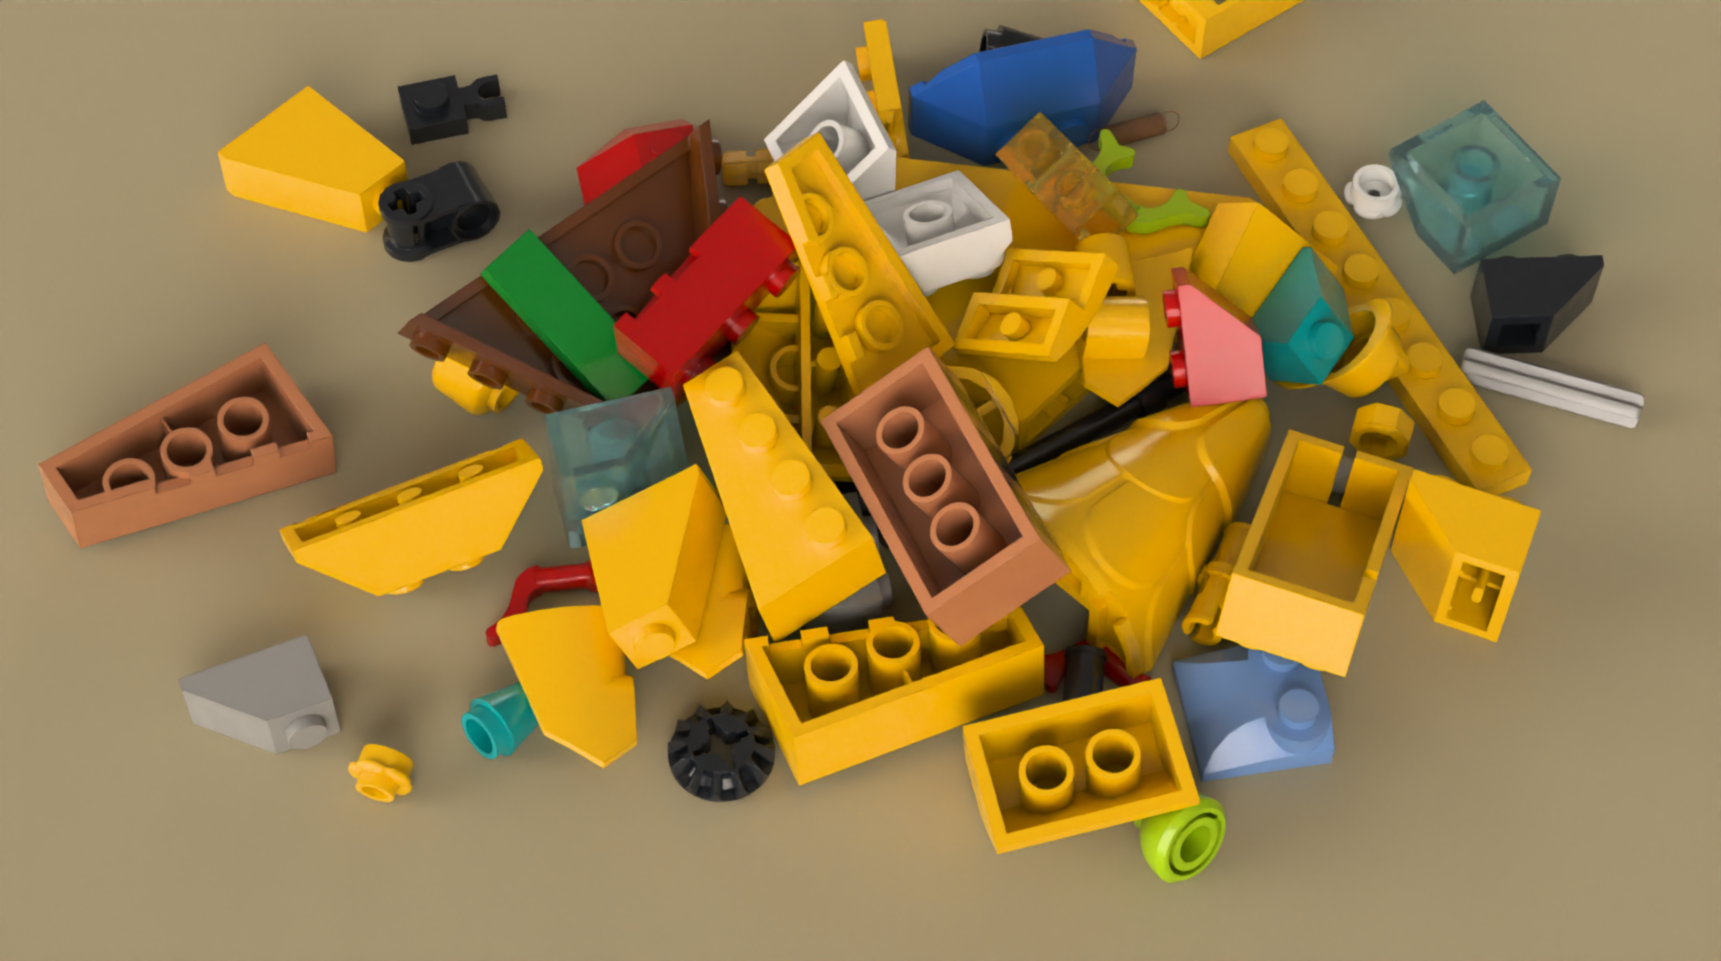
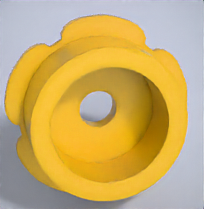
[348,744,414,802]

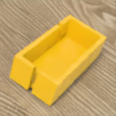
[1215,429,1413,677]

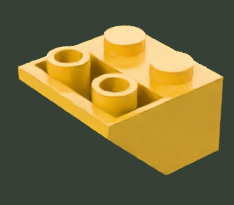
[1390,469,1541,643]

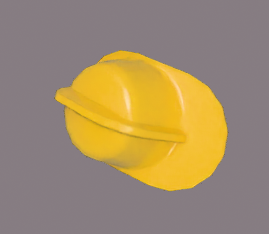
[1274,298,1411,398]

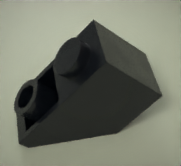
[1470,254,1604,354]

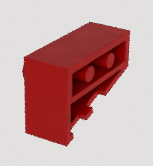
[613,196,801,401]

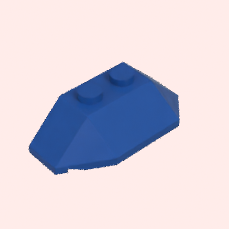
[908,29,1137,166]

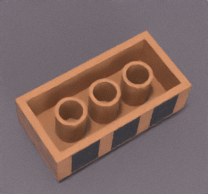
[821,346,1071,646]

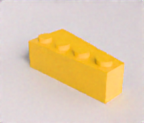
[683,350,886,643]

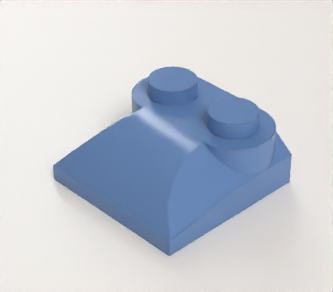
[1172,646,1335,782]

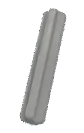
[1460,347,1644,428]

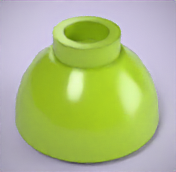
[1134,793,1226,883]

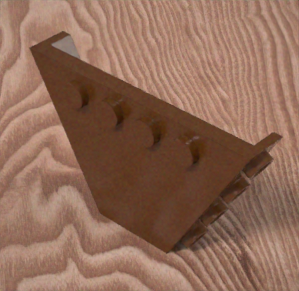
[398,119,731,445]

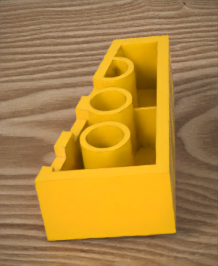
[743,606,1044,786]

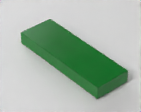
[480,229,648,408]

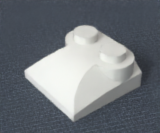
[864,170,1013,297]

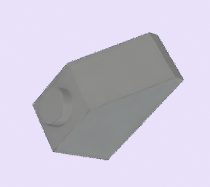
[178,634,341,754]

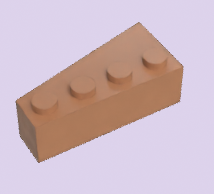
[38,342,337,549]

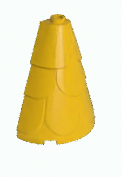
[1015,398,1271,679]

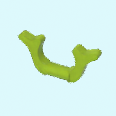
[1083,129,1210,234]

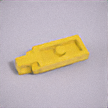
[855,19,910,159]

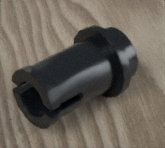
[1061,645,1107,702]

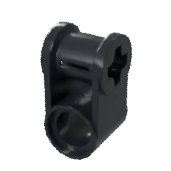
[378,161,501,262]

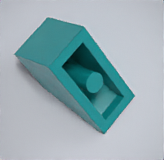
[1252,247,1354,385]

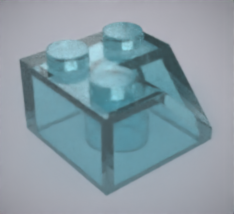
[1388,100,1561,274]
[544,387,689,549]

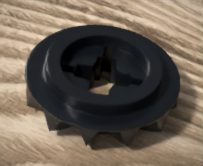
[668,700,775,802]

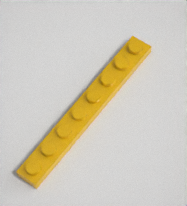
[1228,118,1532,496]

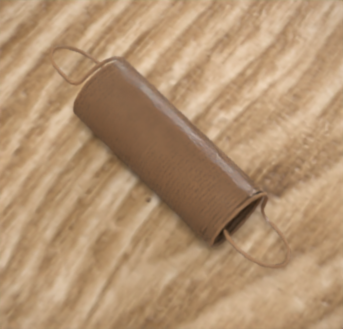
[1088,111,1180,151]

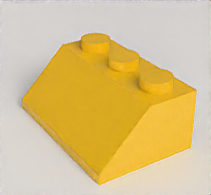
[962,678,1200,854]

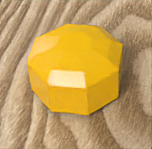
[1349,403,1415,460]

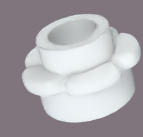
[1344,164,1402,219]

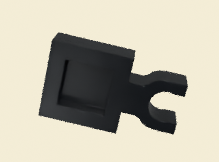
[398,74,507,145]

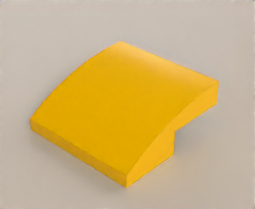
[952,248,1119,362]

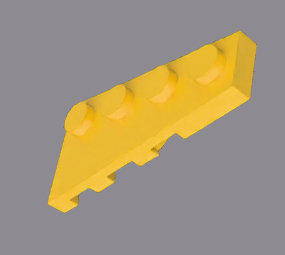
[764,132,955,397]

